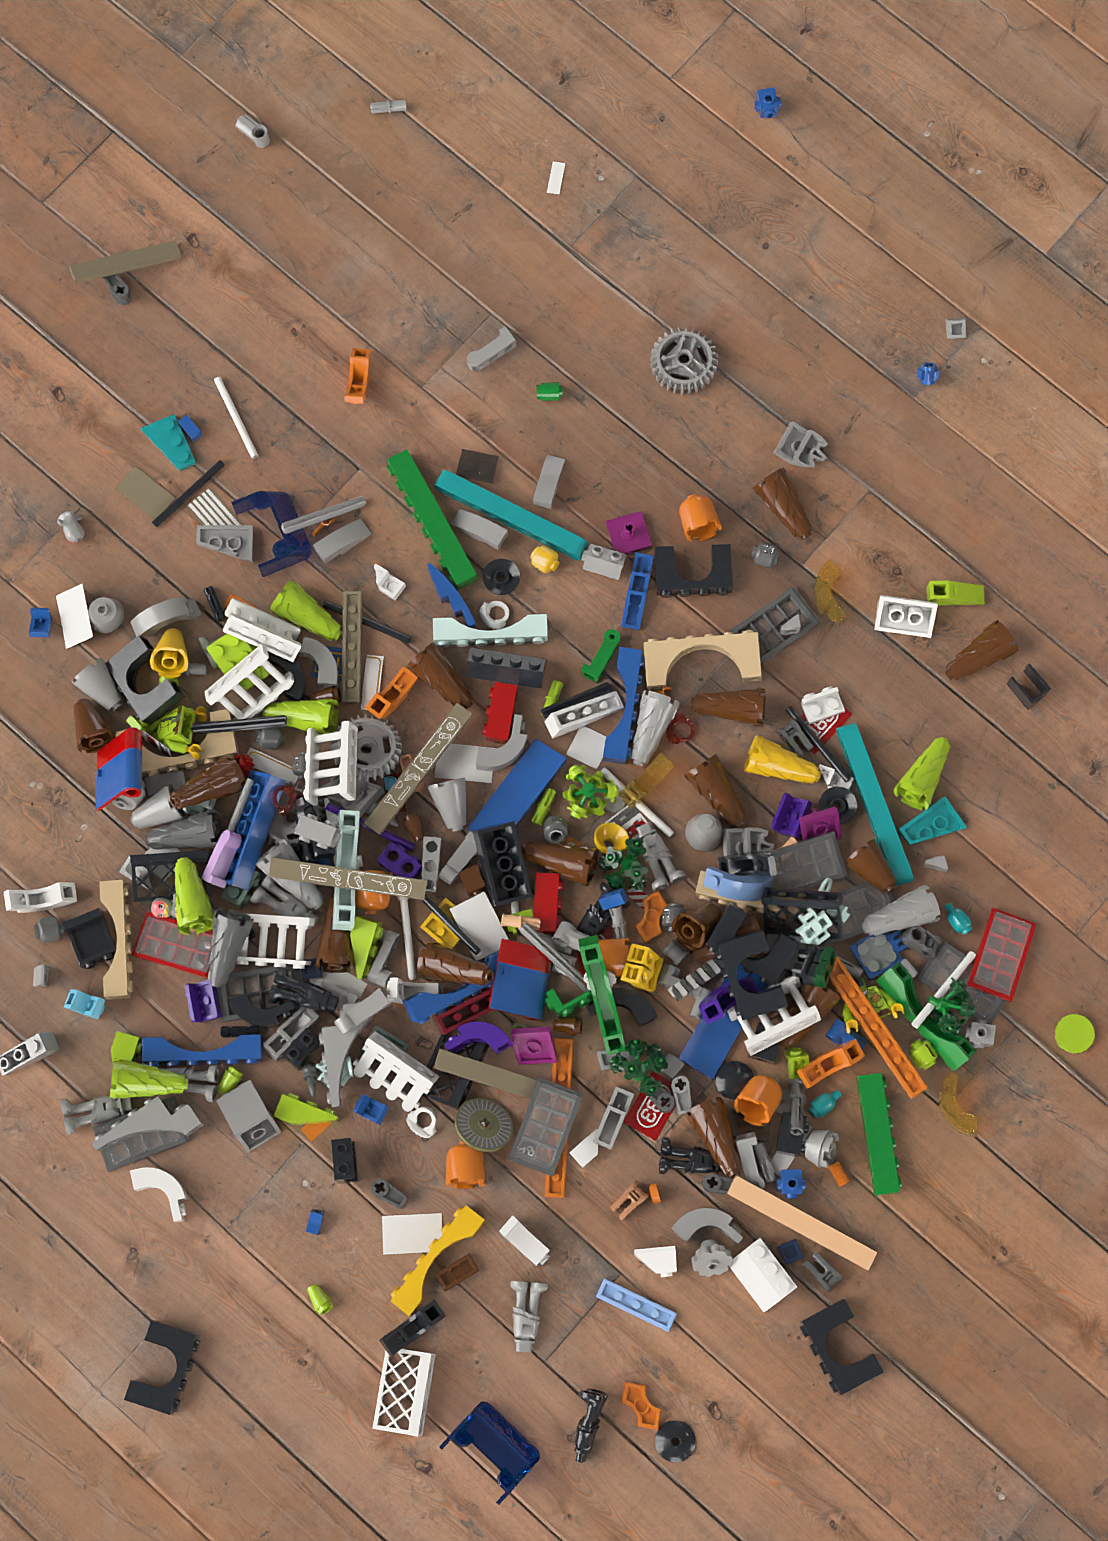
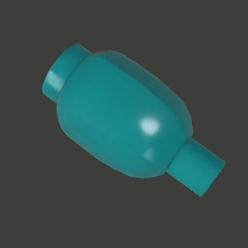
[944,902,973,935]
[808,1090,842,1118]

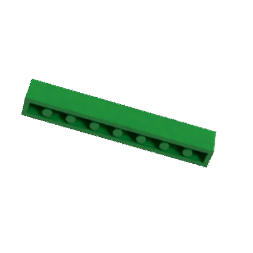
[386,449,477,590]

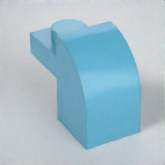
[64,989,105,1020]

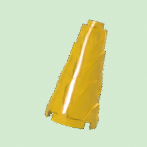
[744,735,821,784]

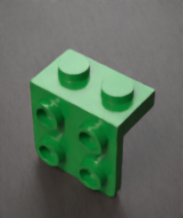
[545,989,592,1018]

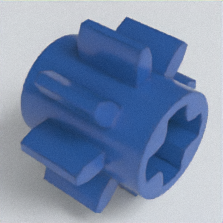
[917,362,940,385]

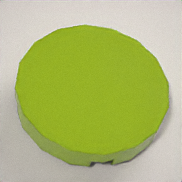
[1054,1014,1095,1054]

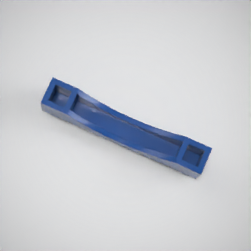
[603,647,645,764]
[402,950,499,1024]
[142,1035,263,1067]

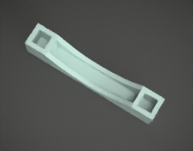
[433,614,548,648]
[332,810,360,931]

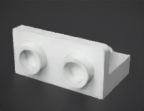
[801,686,845,725]

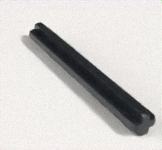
[192,715,287,735]

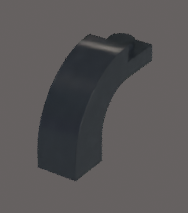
[587,988,657,1027]

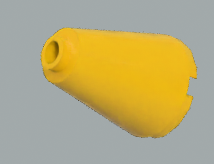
[150,628,189,678]

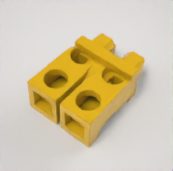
[621,944,664,993]

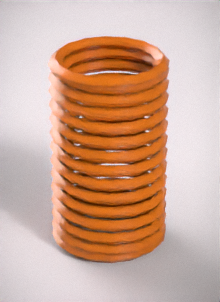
[828,1161,850,1187]

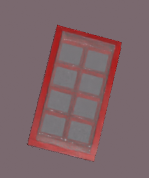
[967,907,1036,1002]
[131,912,213,978]

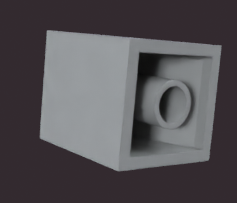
[216,1080,282,1153]

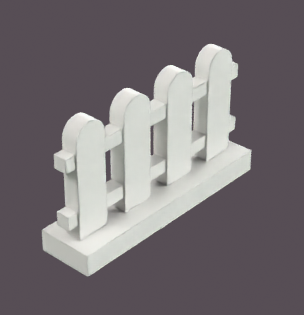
[353,1031,439,1112]

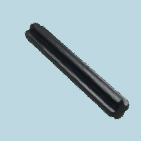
[541,682,612,718]

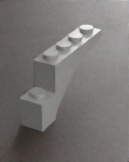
[319,1002,370,1107]
[92,1096,204,1152]

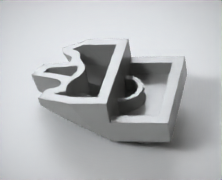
[773,421,828,467]
[723,828,775,856]

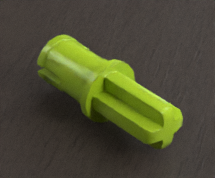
[541,680,563,716]
[531,788,556,826]

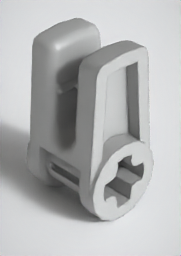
[671,1076,692,1115]

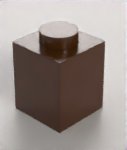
[458,865,486,897]

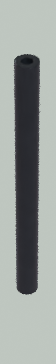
[152,460,225,528]
[323,600,411,644]
[785,706,851,783]
[421,894,481,955]

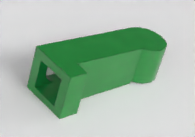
[580,629,620,683]

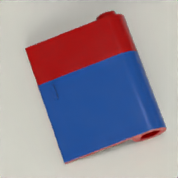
[96,727,142,811]
[488,939,552,1021]

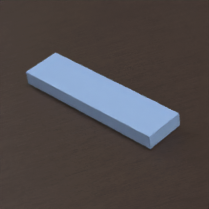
[596,1278,677,1332]

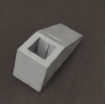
[0,1031,60,1076]

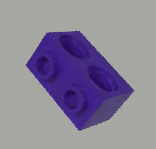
[377,842,422,879]

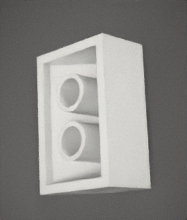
[729,1238,797,1312]

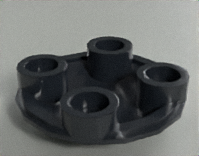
[716,1061,754,1100]

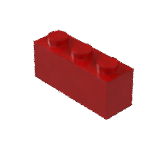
[482,682,518,744]
[533,872,563,934]

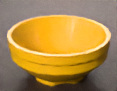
[594,823,629,854]

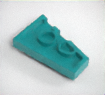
[140,414,196,471]
[897,796,967,845]

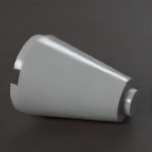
[71,658,123,711]
[428,777,466,832]
[131,784,187,829]
[685,813,723,852]

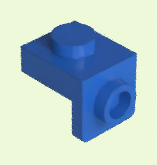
[29,608,52,637]
[354,1094,389,1125]

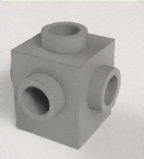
[965,1020,996,1049]

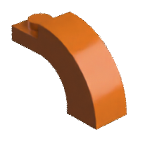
[345,348,371,404]
[365,666,419,720]
[797,1039,865,1088]

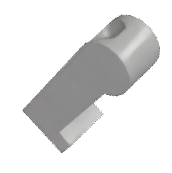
[467,326,516,372]
[438,831,478,885]
[422,836,442,893]
[334,988,391,1034]
[736,1132,765,1190]

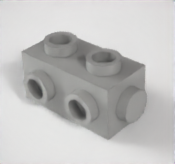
[581,544,626,580]
[294,814,342,849]

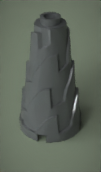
[145,809,223,850]
[208,909,254,988]

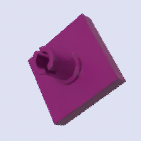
[606,511,652,555]
[799,806,842,850]
[511,1026,558,1065]

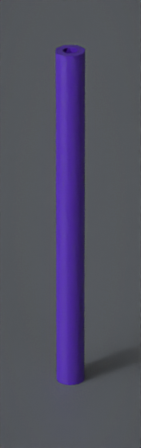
[325,802,415,852]

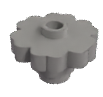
[691,1240,733,1277]

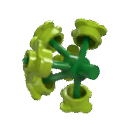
[563,765,619,819]

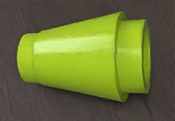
[217,1066,243,1095]
[307,1283,333,1315]

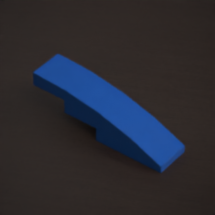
[621,552,654,630]
[427,563,476,629]

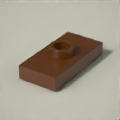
[435,1253,479,1292]

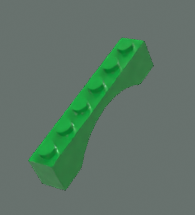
[578,935,626,1055]
[876,961,977,1071]

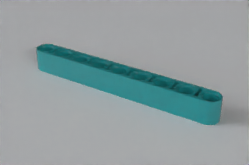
[434,470,589,561]
[836,722,914,887]

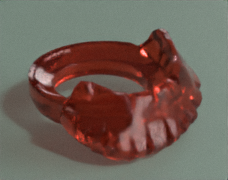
[666,713,695,744]
[272,784,296,816]

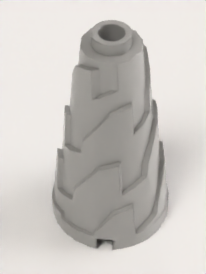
[631,690,680,767]
[256,838,324,910]
[862,885,940,936]

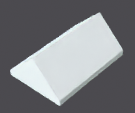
[874,595,938,638]

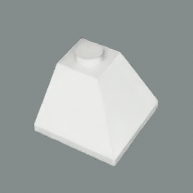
[634,1246,677,1277]

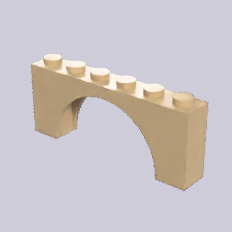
[644,630,762,691]
[116,709,239,777]

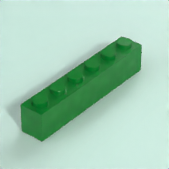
[856,1073,902,1196]

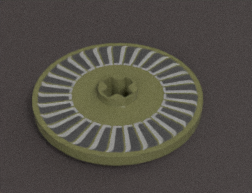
[455,1098,513,1152]

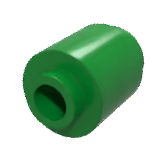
[536,382,563,401]

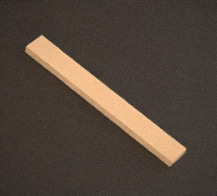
[727,1176,877,1270]

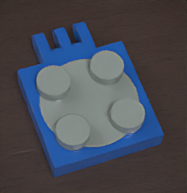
[849,930,908,981]

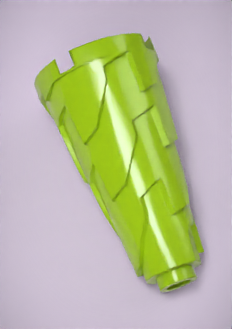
[270,579,342,641]
[262,699,339,735]
[894,737,950,810]
[174,857,214,935]
[110,1058,188,1099]

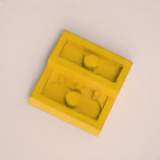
[420,898,461,949]

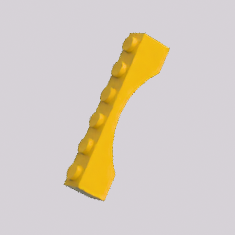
[390,1205,485,1316]

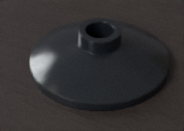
[483,559,520,595]
[818,786,857,825]
[655,1420,696,1462]

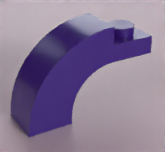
[699,974,759,1024]
[444,1022,514,1054]

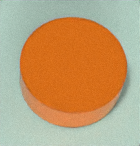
[649,1183,661,1204]

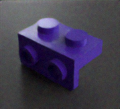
[771,793,812,838]
[185,980,222,1023]

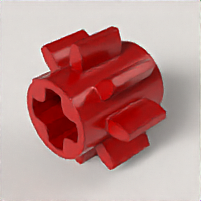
[233,754,255,777]

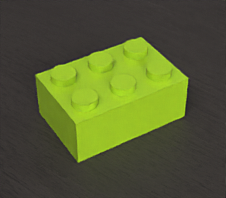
[206,633,270,691]

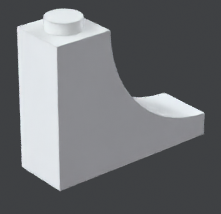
[499,1216,550,1266]

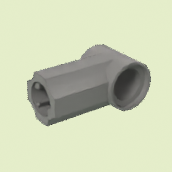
[235,114,270,148]
[552,922,590,951]

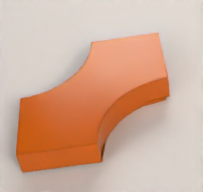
[635,890,668,944]
[621,1382,661,1430]

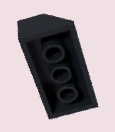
[466,648,547,688]
[472,821,533,907]

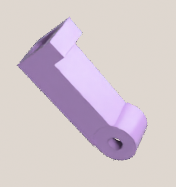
[201,830,241,888]

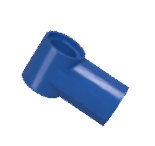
[825,1019,868,1050]

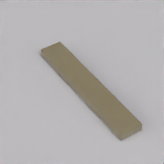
[69,241,181,284]
[341,591,363,704]
[434,1049,549,1104]

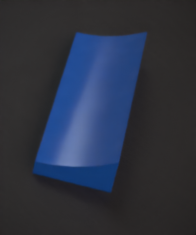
[467,739,567,833]
[225,770,286,890]
[679,964,767,1080]

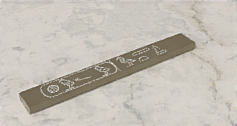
[364,703,473,835]
[268,857,427,900]

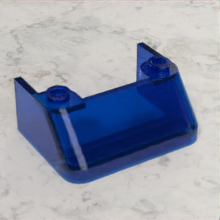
[231,491,312,577]
[439,1401,540,1505]

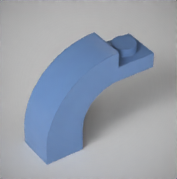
[703,866,775,901]

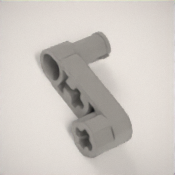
[367,929,400,988]
[657,964,712,1020]

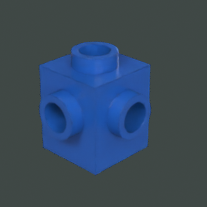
[754,87,781,118]
[777,1169,806,1199]

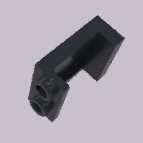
[62,908,117,969]
[331,1138,358,1184]

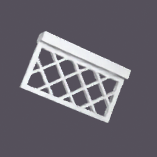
[373,1349,436,1437]

